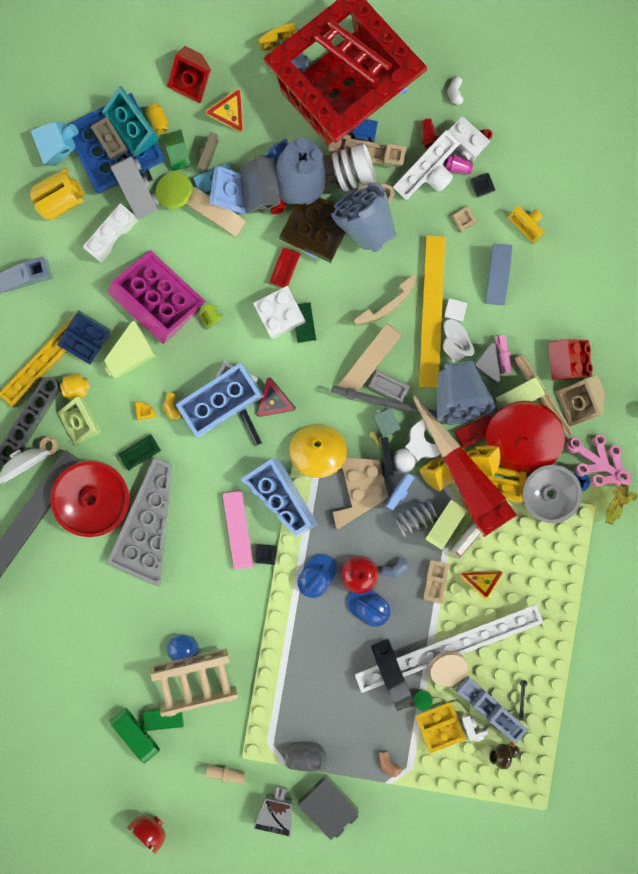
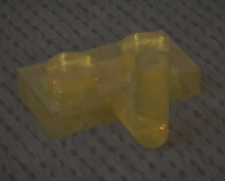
[605,483,637,525]

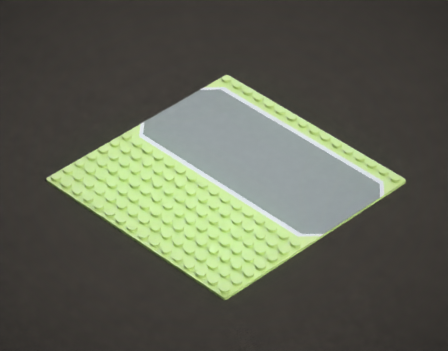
[242,464,595,810]

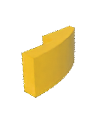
[259,23,296,51]

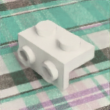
[448,116,490,163]

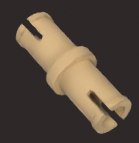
[205,764,246,785]

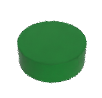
[413,690,433,710]

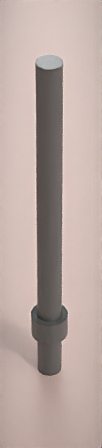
[331,386,438,419]

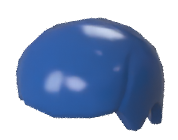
[167,634,199,661]

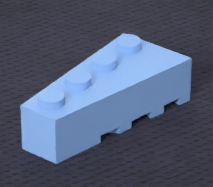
[240,459,318,536]

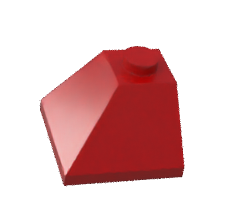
[167,46,211,103]

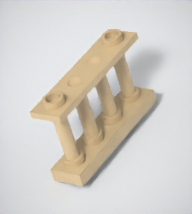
[151,648,238,717]

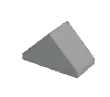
[475,343,501,383]

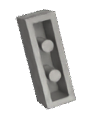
[111,156,159,220]

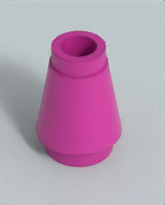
[444,154,473,174]

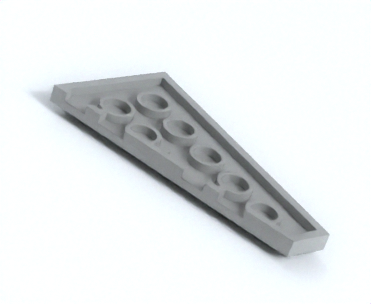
[107,458,172,587]

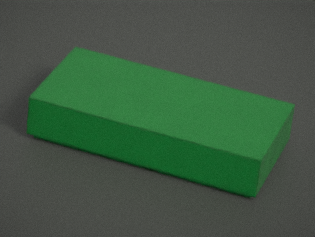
[143,709,184,731]

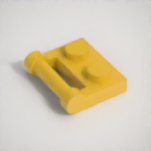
[487,467,527,503]

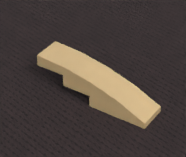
[338,323,402,391]

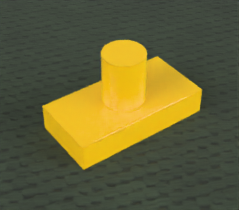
[507,205,545,244]

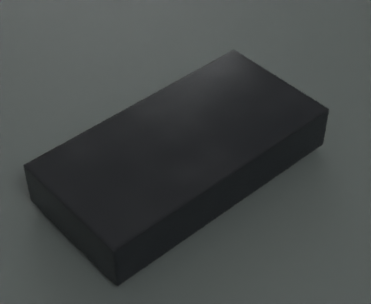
[378,437,393,476]

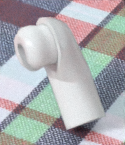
[447,76,464,105]

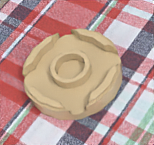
[429,651,468,687]

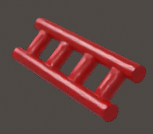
[314,19,392,85]

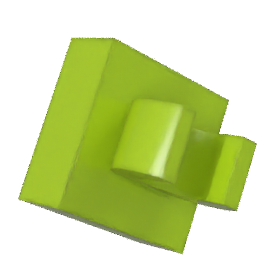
[197,303,223,330]

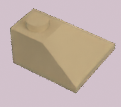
[556,375,605,427]

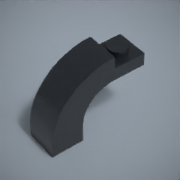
[371,639,415,711]

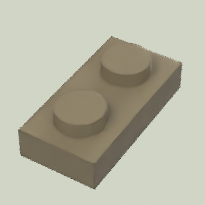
[91,117,128,161]

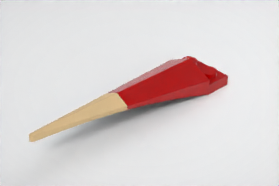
[413,396,517,538]

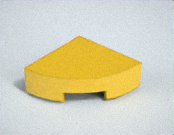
[134,401,157,421]

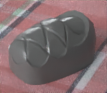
[285,742,327,772]

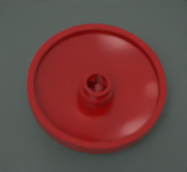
[486,401,565,473]
[51,460,129,537]

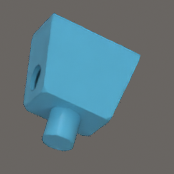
[31,122,78,166]

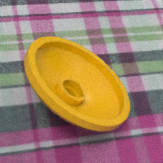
[289,424,347,478]

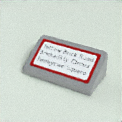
[448,521,481,559]

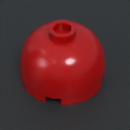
[340,555,379,594]
[126,815,166,854]

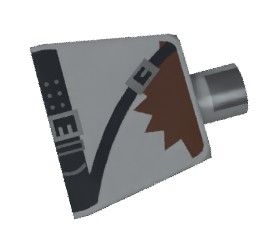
[254,786,292,837]

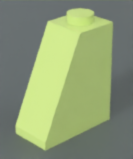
[104,321,156,379]
[495,376,547,410]
[426,498,467,550]

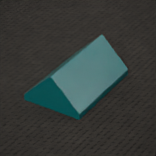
[102,86,159,157]

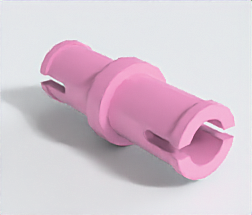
[494,335,512,374]

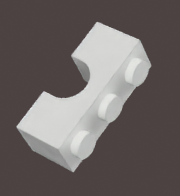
[83,203,138,263]

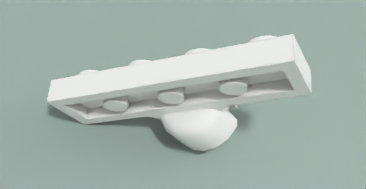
[393,130,460,200]

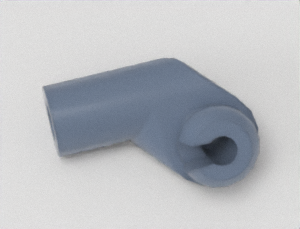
[382,558,409,577]

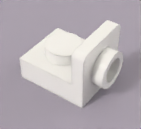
[460,712,488,742]

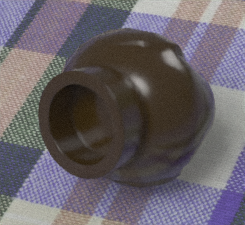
[489,742,520,770]

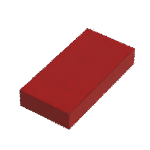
[269,247,301,288]
[454,415,491,448]

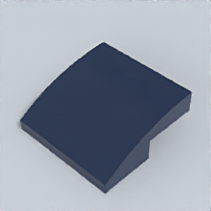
[57,310,111,365]

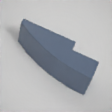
[485,243,512,306]

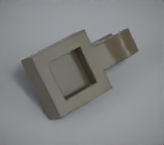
[323,154,341,191]

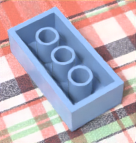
[176,363,264,437]

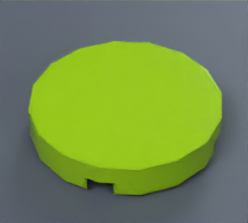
[155,171,193,209]

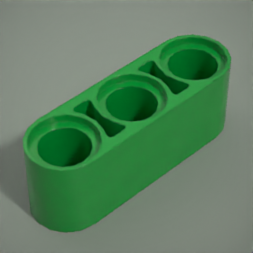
[109,708,160,764]

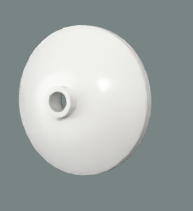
[0,449,51,485]

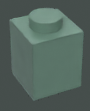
[373,406,401,437]

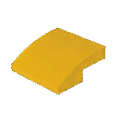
[415,702,466,754]

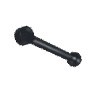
[519,680,528,721]

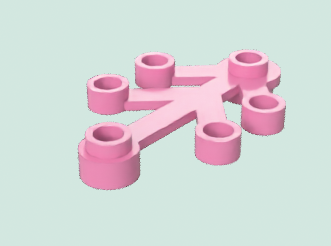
[564,434,631,487]

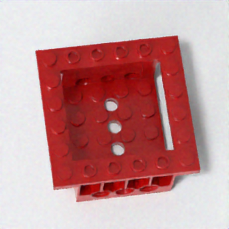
[263,0,427,146]

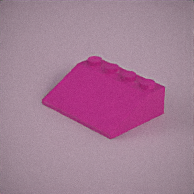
[108,250,206,345]

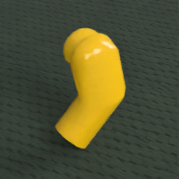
[163,392,181,420]

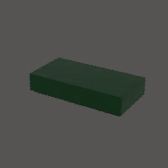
[295,302,316,343]
[118,434,162,471]

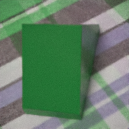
[163,130,192,171]

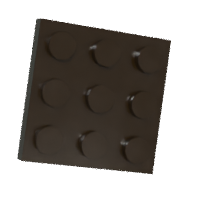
[279,197,346,263]

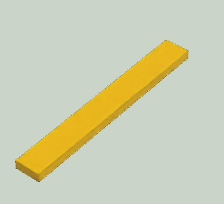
[419,236,445,388]

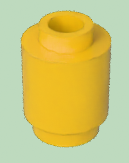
[145,104,170,134]

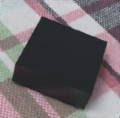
[470,172,496,198]
[255,544,276,565]

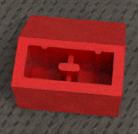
[548,339,593,380]

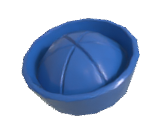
[266,139,289,161]

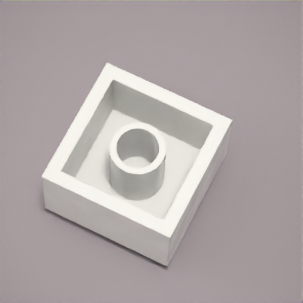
[253,286,306,340]

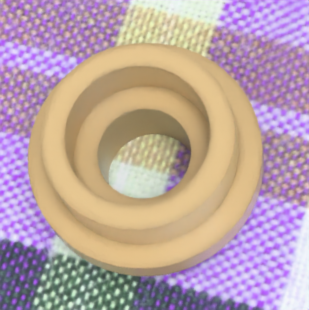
[39,436,59,455]

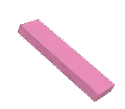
[223,491,253,570]

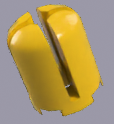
[30,167,86,220]

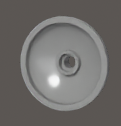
[523,465,582,523]

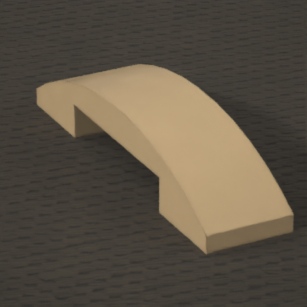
[328,135,407,166]
[185,186,246,237]
[353,274,417,326]

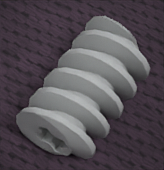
[395,500,438,537]

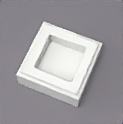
[444,298,467,322]

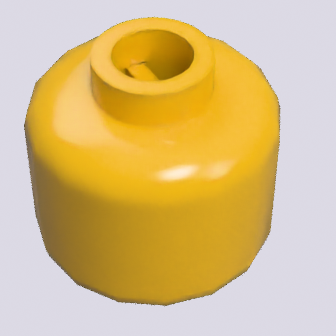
[60,373,90,401]

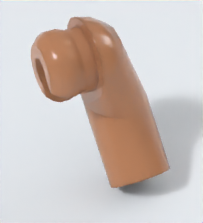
[379,751,402,777]

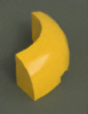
[420,446,500,491]

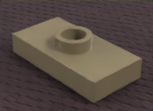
[197,132,219,174]

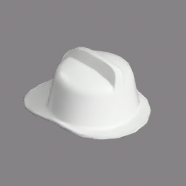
[443,319,475,362]

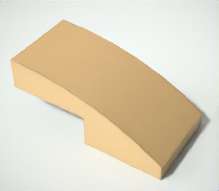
[423,560,450,604]

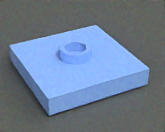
[209,166,246,215]
[385,474,414,510]

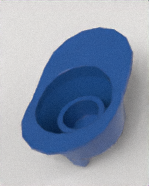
[298,554,337,598]
[347,590,390,627]

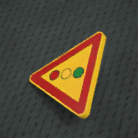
[205,89,244,132]
[460,571,503,599]

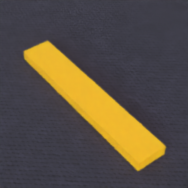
[0,315,75,407]

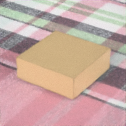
[451,206,478,233]

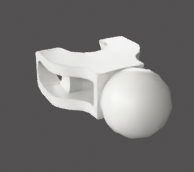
[391,419,441,473]

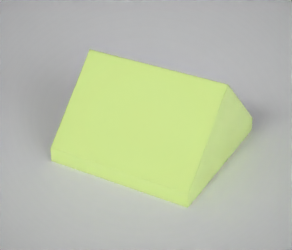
[57,397,102,446]

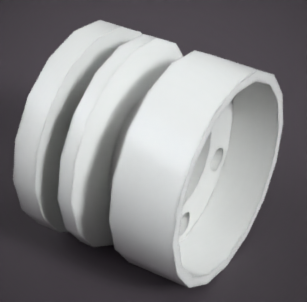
[332,143,376,192]

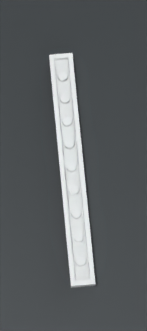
[355,604,543,693]

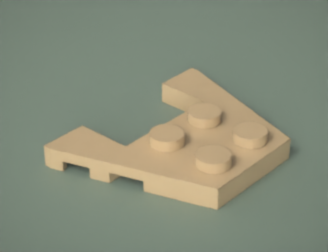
[333,457,388,529]

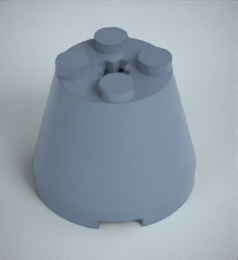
[275,137,327,205]
[331,183,397,252]
[436,361,495,425]

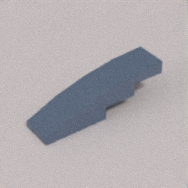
[455,675,529,744]

